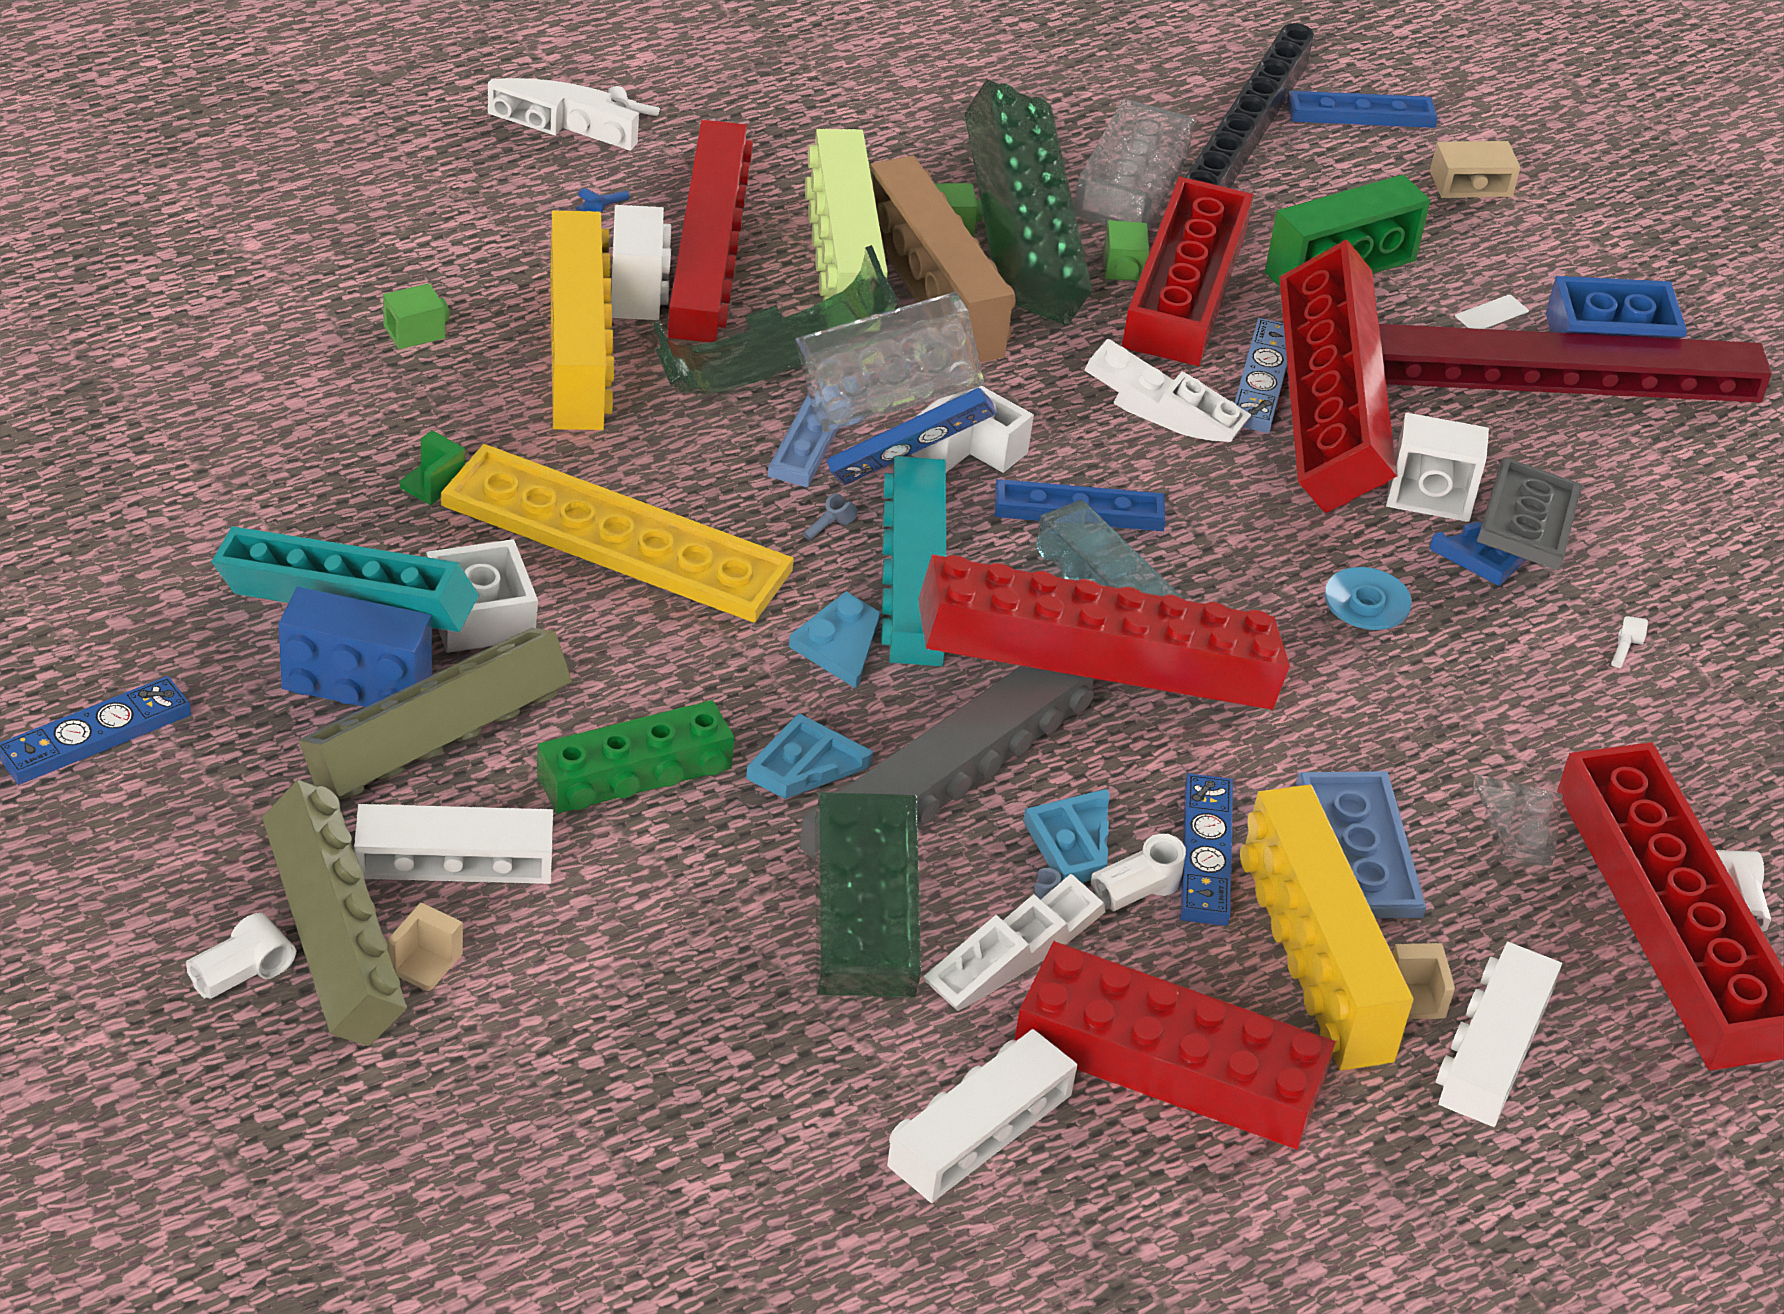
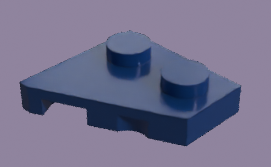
[1429,522,1527,586]

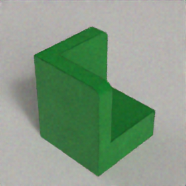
[400,430,465,505]

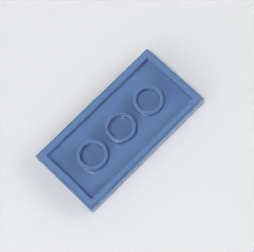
[1296,771,1426,918]

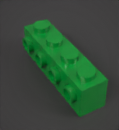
[537,700,734,814]

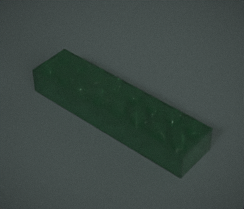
[964,79,1092,325]

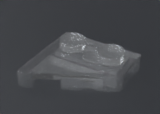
[1472,774,1563,869]

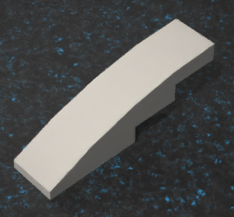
[924,874,1106,1011]

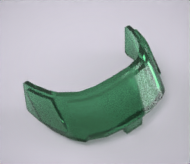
[653,245,898,394]

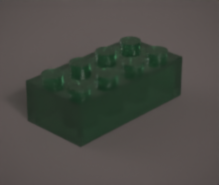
[815,792,921,998]

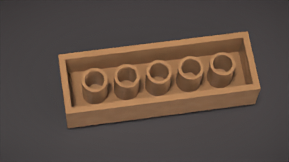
[870,155,1016,366]

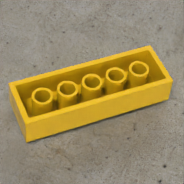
[550,211,614,430]
[1240,784,1413,1071]

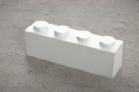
[354,804,553,884]
[1435,942,1562,1127]
[887,1029,1077,1203]

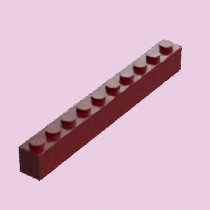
[1379,324,1772,403]

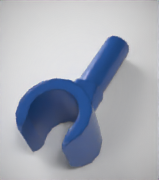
[576,188,630,213]

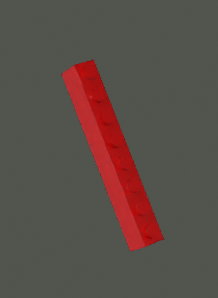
[668,119,753,343]

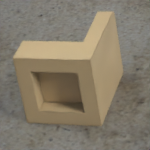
[387,902,463,991]
[1392,943,1455,1019]

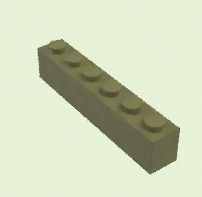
[298,627,572,799]
[262,779,407,1046]

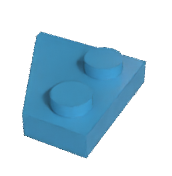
[789,591,880,688]
[746,713,874,799]
[1023,789,1109,883]

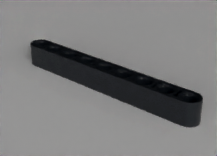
[1186,23,1314,188]

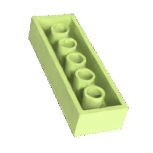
[805,129,887,336]

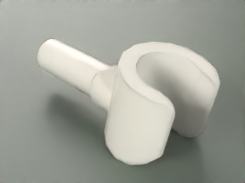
[608,86,660,117]
[1611,616,1648,668]

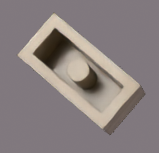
[1430,141,1521,198]

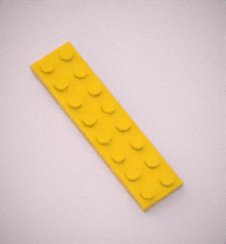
[441,444,794,623]

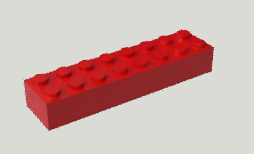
[1279,239,1397,513]
[918,554,1290,710]
[1557,742,1784,1071]

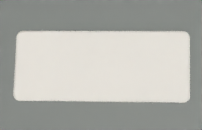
[1455,295,1529,329]

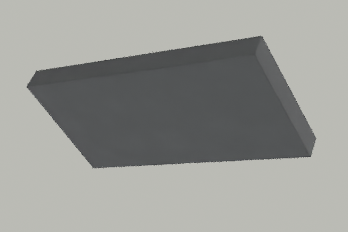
[1477,457,1582,571]

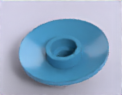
[1324,567,1412,630]

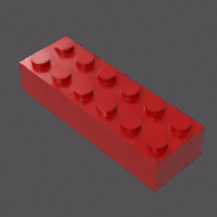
[1122,176,1254,367]
[1014,941,1336,1150]

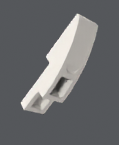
[488,78,639,151]
[1085,339,1251,442]

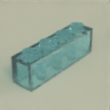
[1036,500,1185,600]

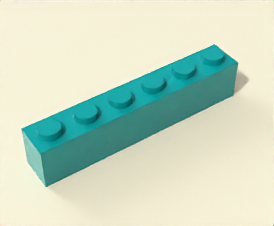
[881,456,946,666]
[211,526,479,632]

